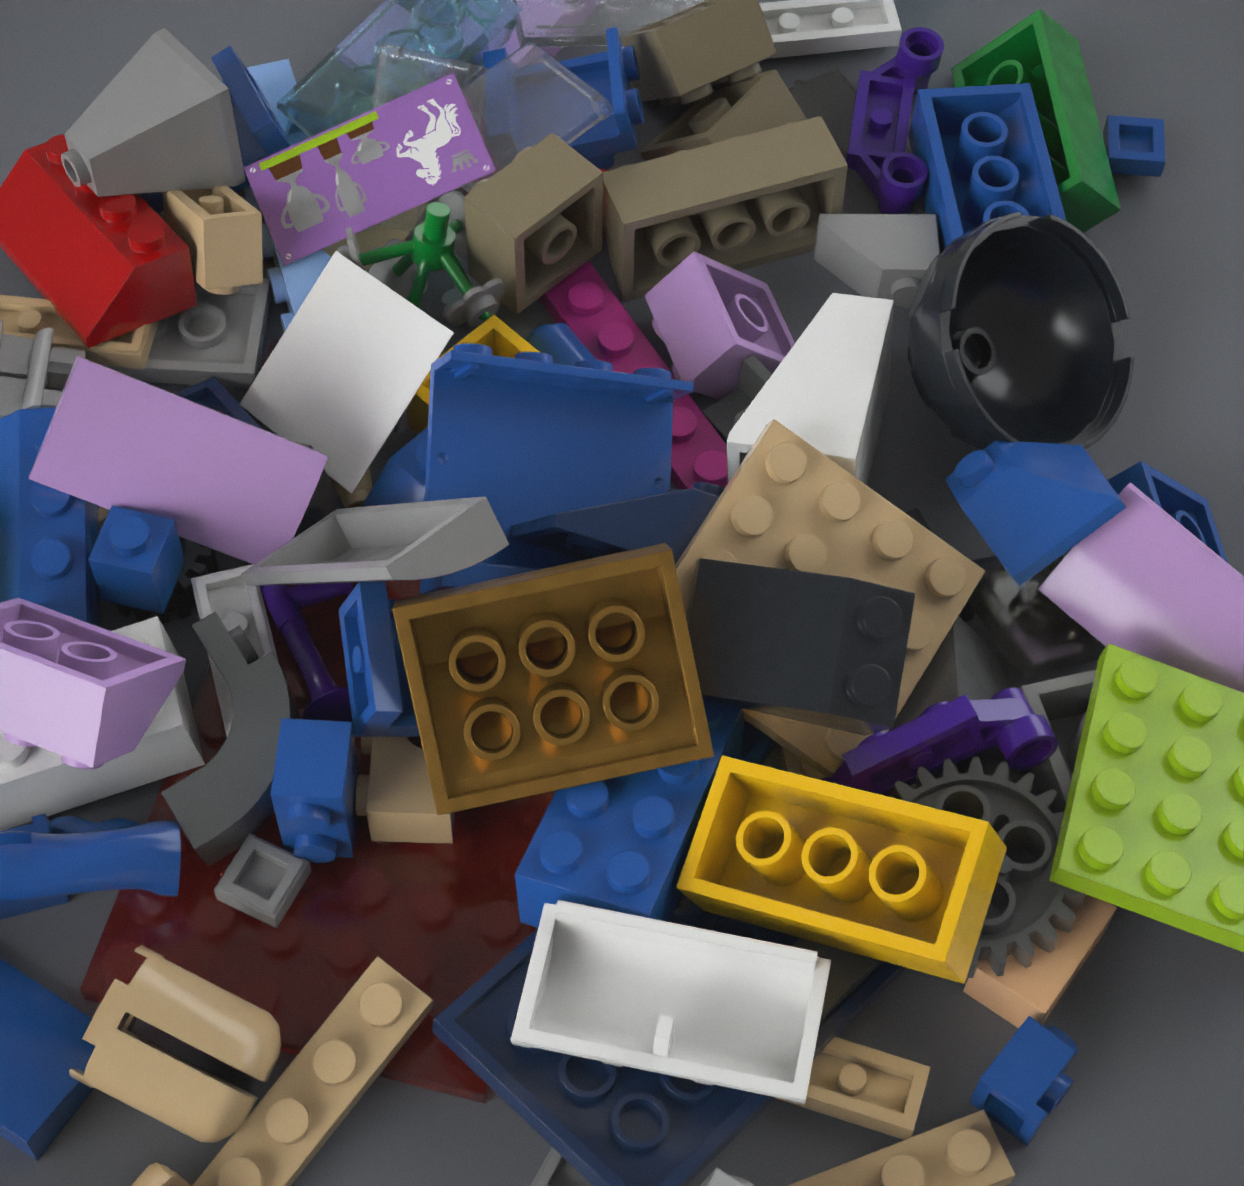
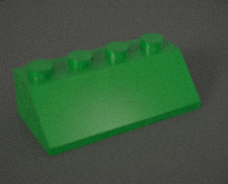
[951,9,1121,233]

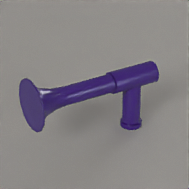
[260,582,353,724]

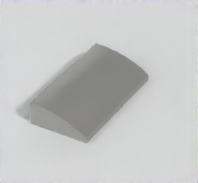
[241,496,509,586]

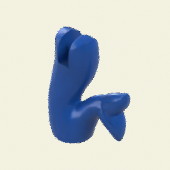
[0,816,181,901]

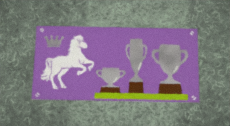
[243,73,496,266]

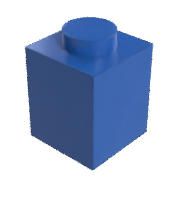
[88,505,185,614]

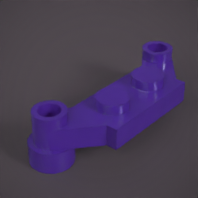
[845,27,944,214]
[819,687,1058,797]

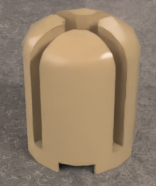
[69,945,281,1143]

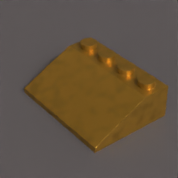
[392,543,714,816]

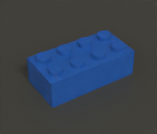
[515,700,745,928]

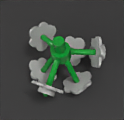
[338,190,505,327]

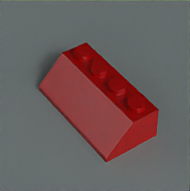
[0,134,197,348]

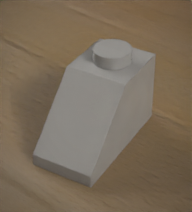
[814,214,940,308]

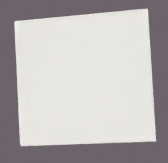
[240,251,454,493]

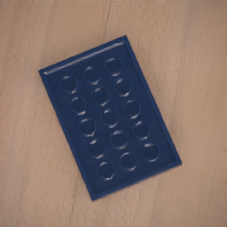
[432,893,906,1186]

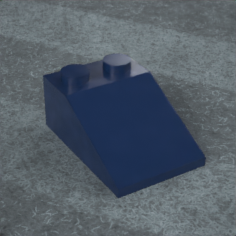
[509,482,725,564]

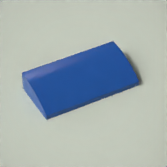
[0,958,95,1161]

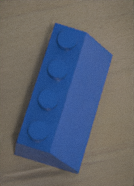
[908,83,1066,255]
[0,407,100,627]

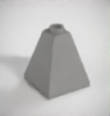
[61,28,246,197]

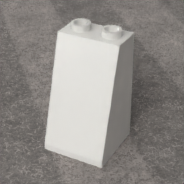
[727,293,894,485]

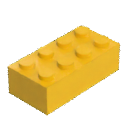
[676,755,1007,984]

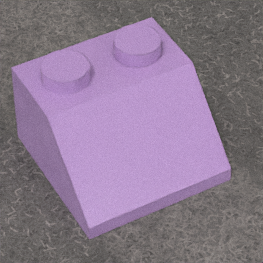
[644,251,795,400]

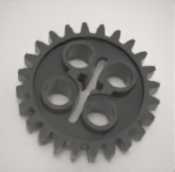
[893,757,1085,978]

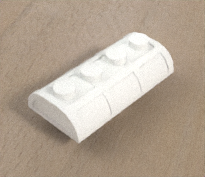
[511,900,831,1105]

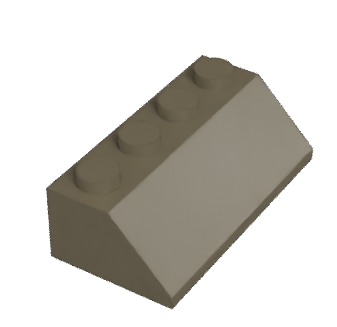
[602,116,848,302]

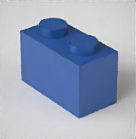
[271,718,361,863]

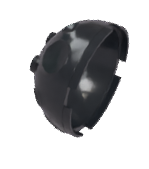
[907,212,1134,450]

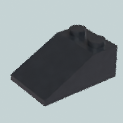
[686,558,916,736]

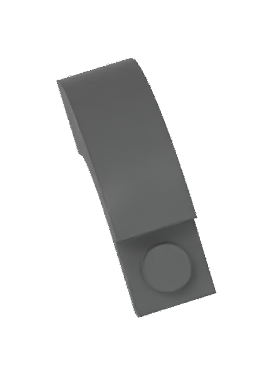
[161,611,300,867]

